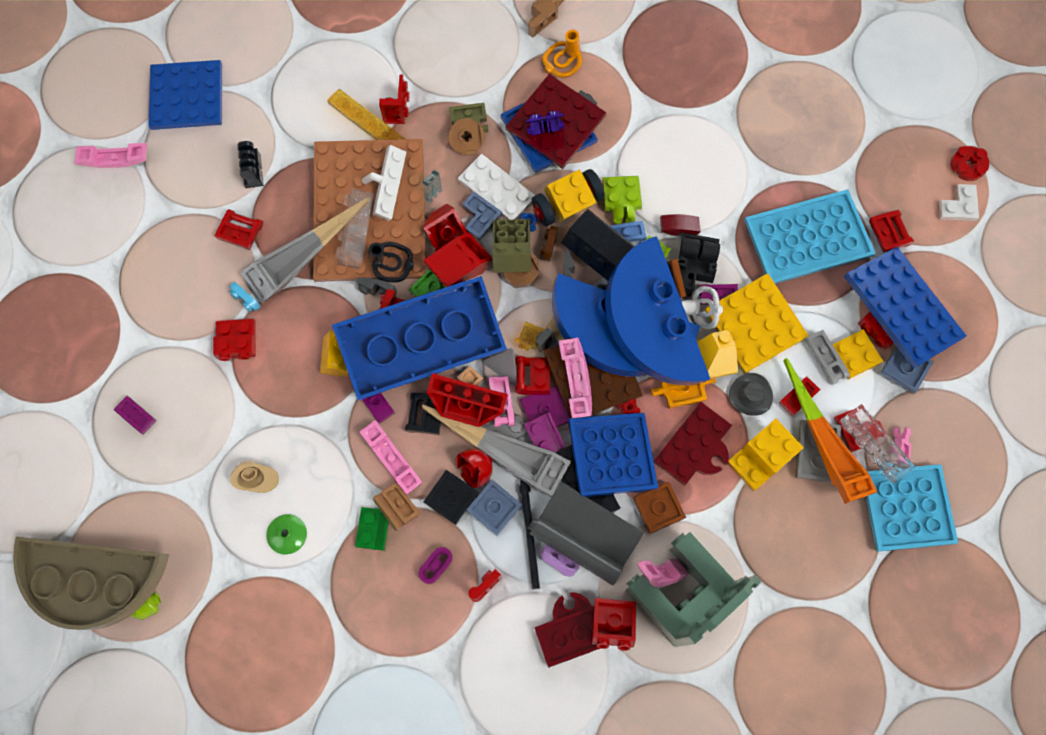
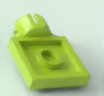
[602,176,642,225]

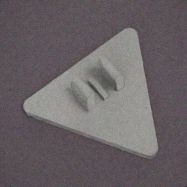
[483,348,517,386]

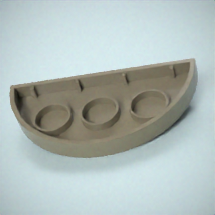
[13,537,169,630]

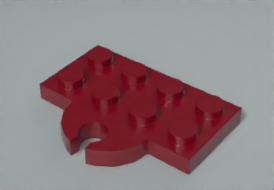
[654,402,732,486]
[534,592,600,668]

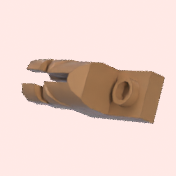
[528,0,565,38]

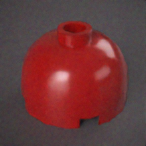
[455,448,493,489]

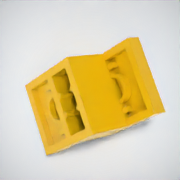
[728,418,804,491]

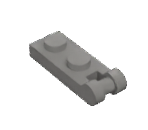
[805,330,850,385]

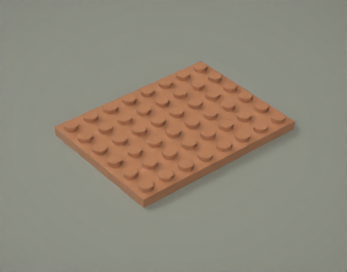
[313,139,426,282]

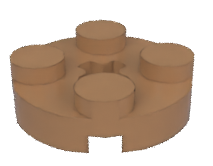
[448,118,485,155]
[502,254,539,288]

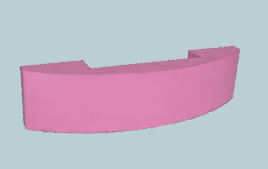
[75,143,147,168]
[559,338,592,418]
[360,420,423,495]
[637,559,690,587]

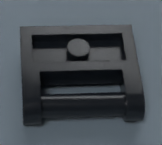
[405,393,441,435]

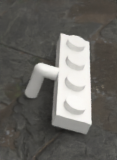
[362,145,406,221]

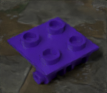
[526,111,564,136]

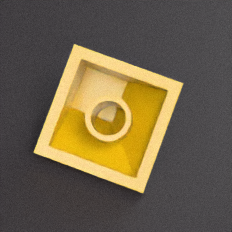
[697,330,738,379]

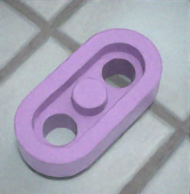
[541,545,579,577]

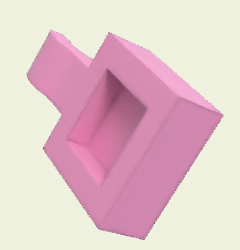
[892,427,911,463]

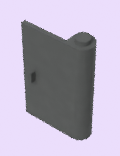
[528,481,644,586]

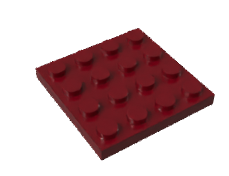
[506,74,606,169]

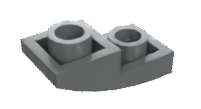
[355,278,397,296]

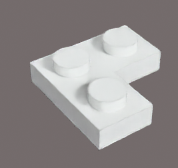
[939,184,979,221]

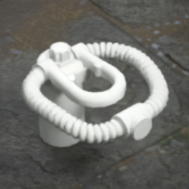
[681,286,723,329]

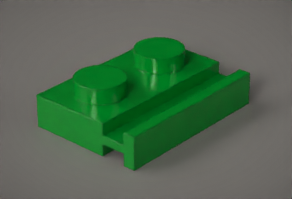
[355,507,389,551]

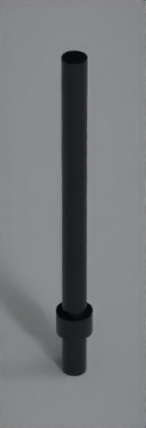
[518,479,540,590]

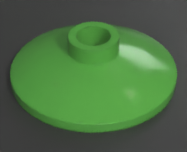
[267,514,307,555]

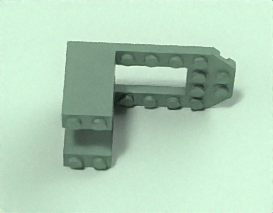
[625,532,761,647]

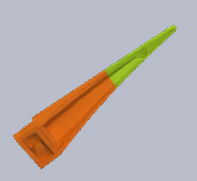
[783,358,877,504]

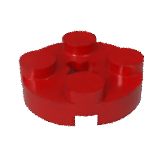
[950,146,990,181]

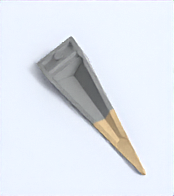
[241,198,370,303]
[422,405,571,497]

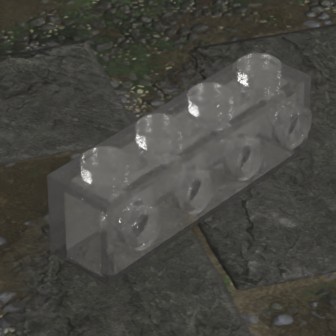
[335,188,373,269]
[840,404,916,483]

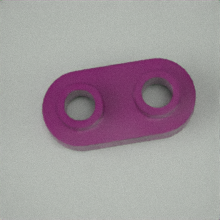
[419,547,453,584]

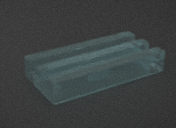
[422,170,442,203]

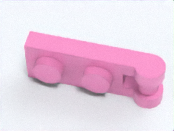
[488,376,514,427]

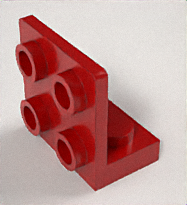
[379,74,410,124]

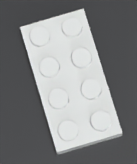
[458,154,535,220]

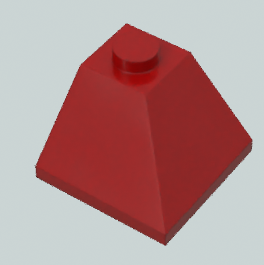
[423,203,468,251]

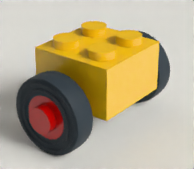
[531,169,605,227]

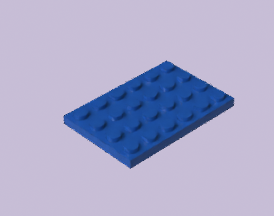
[844,247,967,369]

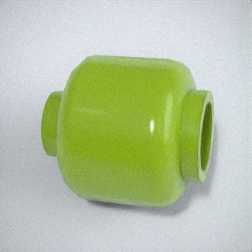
[131,592,161,620]

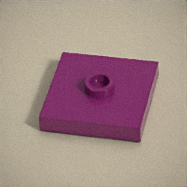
[520,386,569,427]

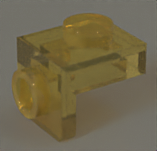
[515,321,545,351]

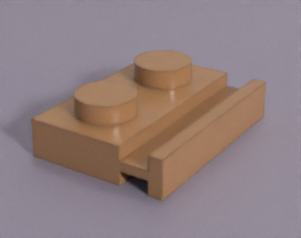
[372,482,420,531]

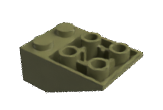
[493,219,531,273]

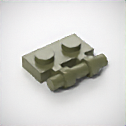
[449,103,489,137]

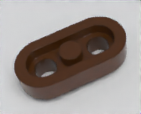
[540,226,558,262]

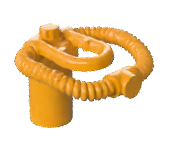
[541,29,583,78]

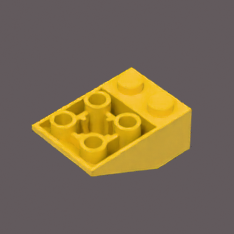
[320,331,349,377]

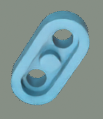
[229,281,261,312]

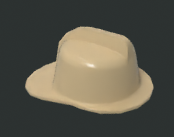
[230,460,279,493]

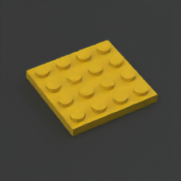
[704,273,809,374]

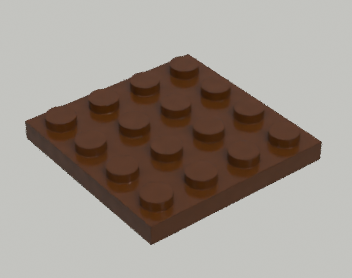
[543,345,643,419]

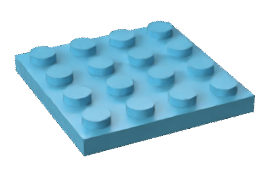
[866,464,958,552]

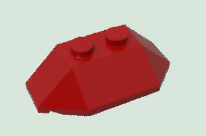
[427,373,508,427]

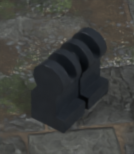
[237,141,264,189]

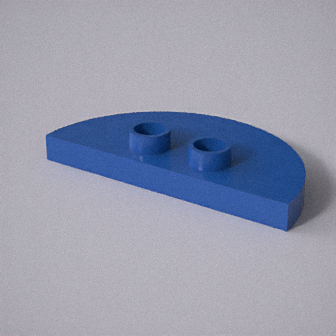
[605,236,710,386]
[552,273,700,377]

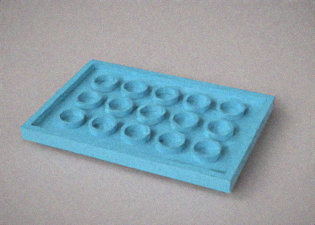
[744,189,876,284]

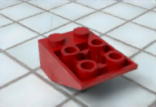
[423,233,493,287]

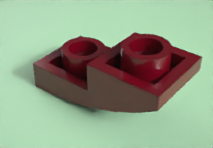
[660,214,701,236]

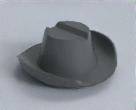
[729,373,773,416]

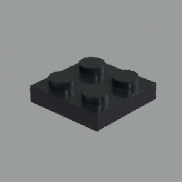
[423,470,479,525]

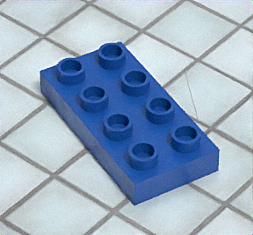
[332,276,507,401]

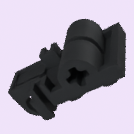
[678,233,720,297]

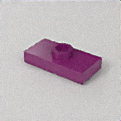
[362,393,395,424]
[113,396,157,435]

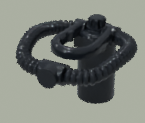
[368,241,414,283]

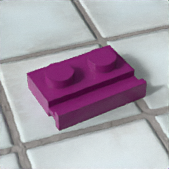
[523,412,566,453]

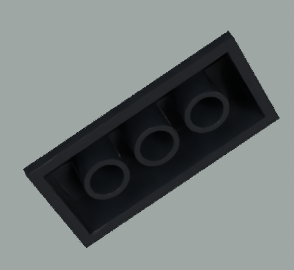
[561,209,635,281]

